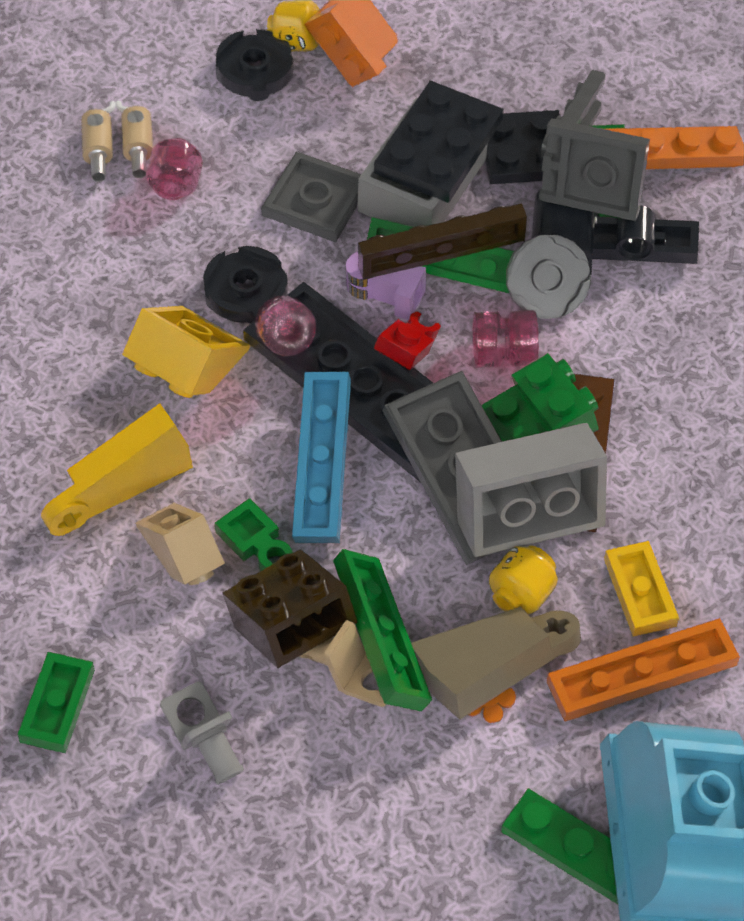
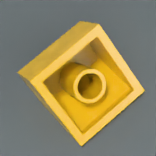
[122,306,250,398]

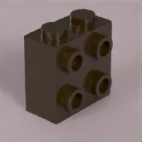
[222,549,358,668]

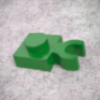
[214,498,293,571]

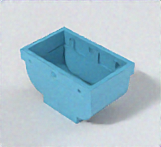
[600,721,744,921]

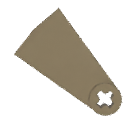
[411,607,581,720]

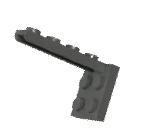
[539,70,650,221]

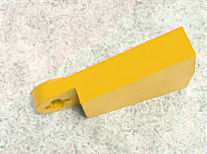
[41,403,193,536]

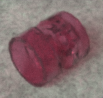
[472,310,539,368]

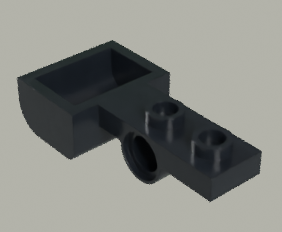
[531,189,699,275]

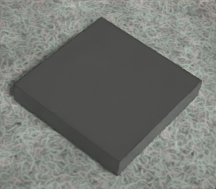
[261,151,361,242]

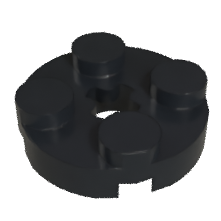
[216,29,294,101]
[203,246,288,324]

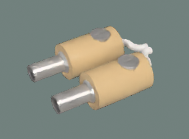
[81,101,153,182]

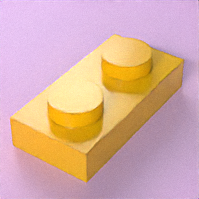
[604,541,679,637]

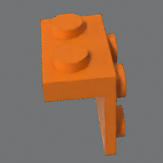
[304,0,398,87]

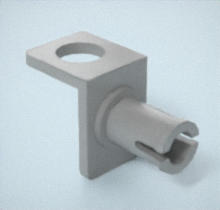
[160,681,245,785]

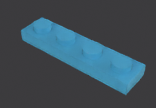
[292,372,351,543]

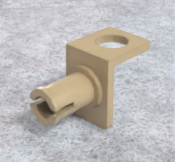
[299,620,387,707]

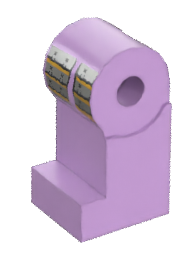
[346,252,426,320]

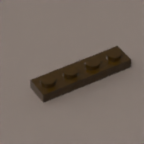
[358,203,527,280]

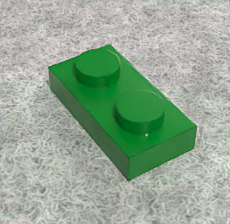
[17,652,95,754]

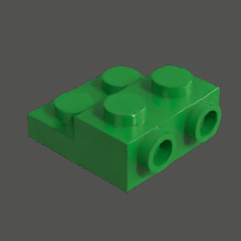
[481,353,599,442]

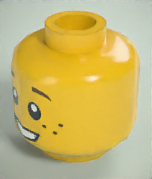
[267,0,319,52]
[489,545,558,614]

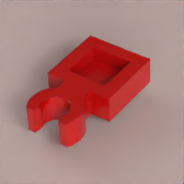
[374,312,441,370]

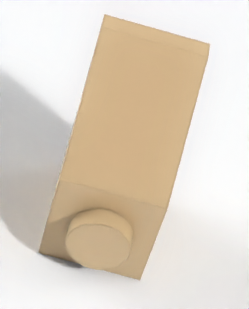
[135,503,225,585]

